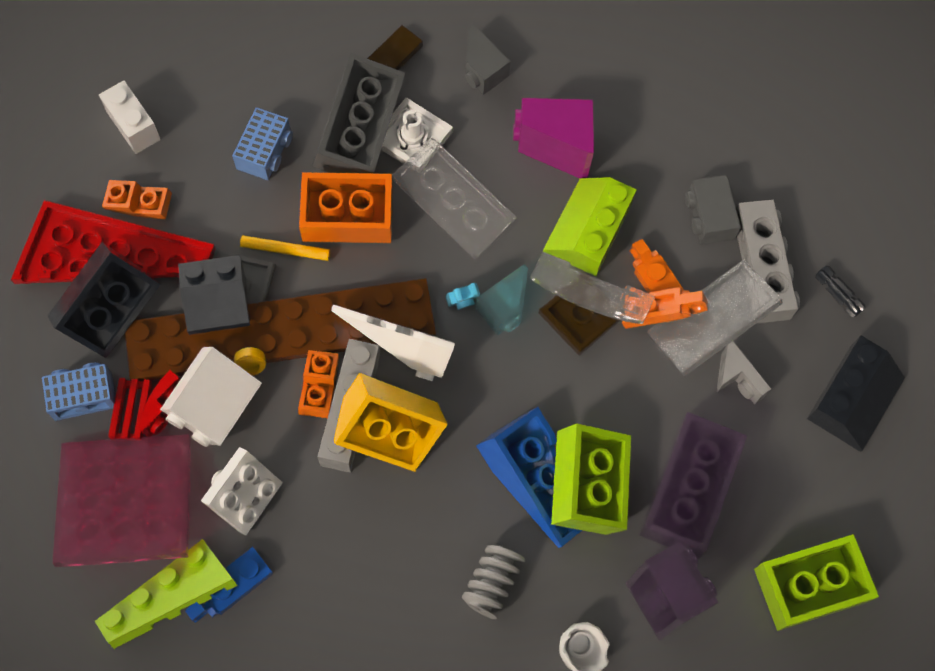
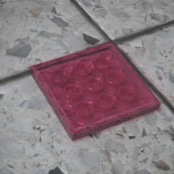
[52,434,191,567]

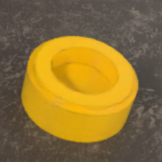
[234,347,266,376]

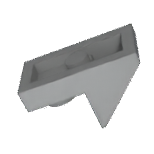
[716,341,771,405]

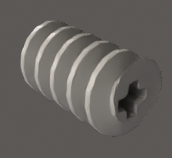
[462,545,525,619]

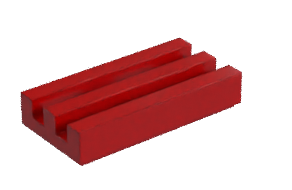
[108,378,152,442]

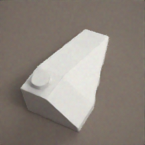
[331,305,455,381]

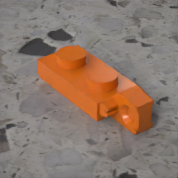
[630,239,684,293]
[622,287,708,329]

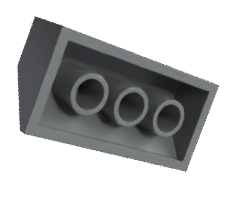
[312,53,405,174]

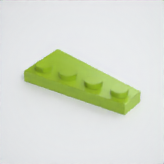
[95,539,238,649]

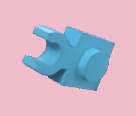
[445,283,480,310]

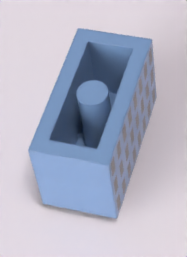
[232,107,293,180]
[42,362,115,421]

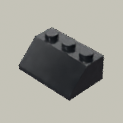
[48,242,161,358]
[807,335,905,452]

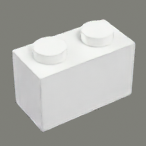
[99,81,161,154]

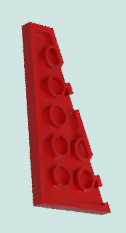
[11,200,216,284]

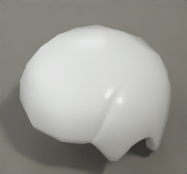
[559,622,610,671]

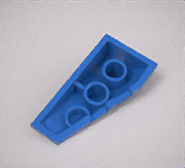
[476,407,582,548]

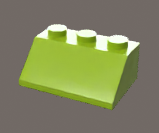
[543,177,637,276]

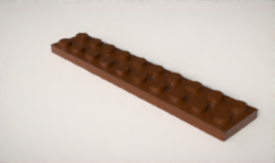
[125,278,436,382]

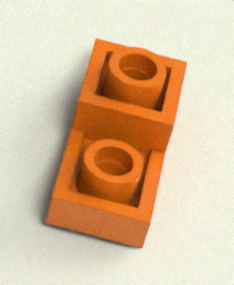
[102,180,172,220]
[298,350,339,418]

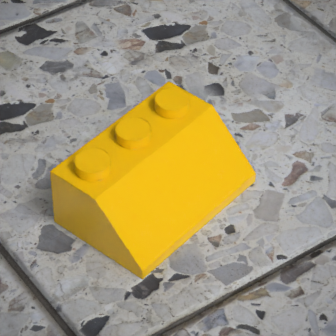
[334,373,448,472]

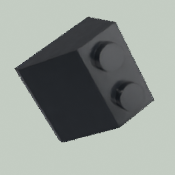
[178,255,250,335]

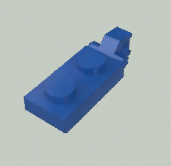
[185,547,273,623]

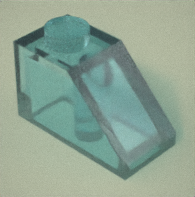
[476,264,528,336]

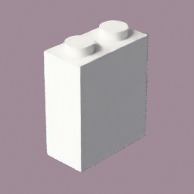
[160,347,262,447]

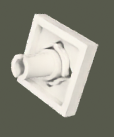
[381,97,453,174]
[201,447,283,535]

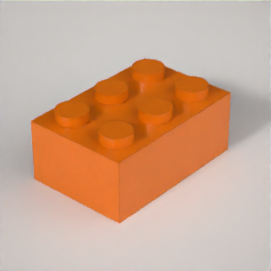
[299,172,393,243]

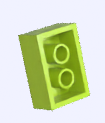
[551,423,631,535]
[754,534,879,631]

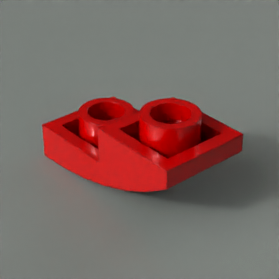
[138,370,180,439]

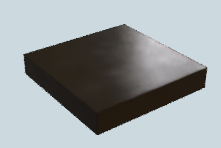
[538,273,622,356]

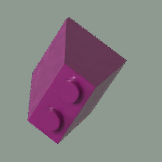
[513,98,594,178]

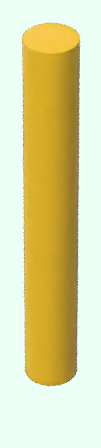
[240,235,330,261]

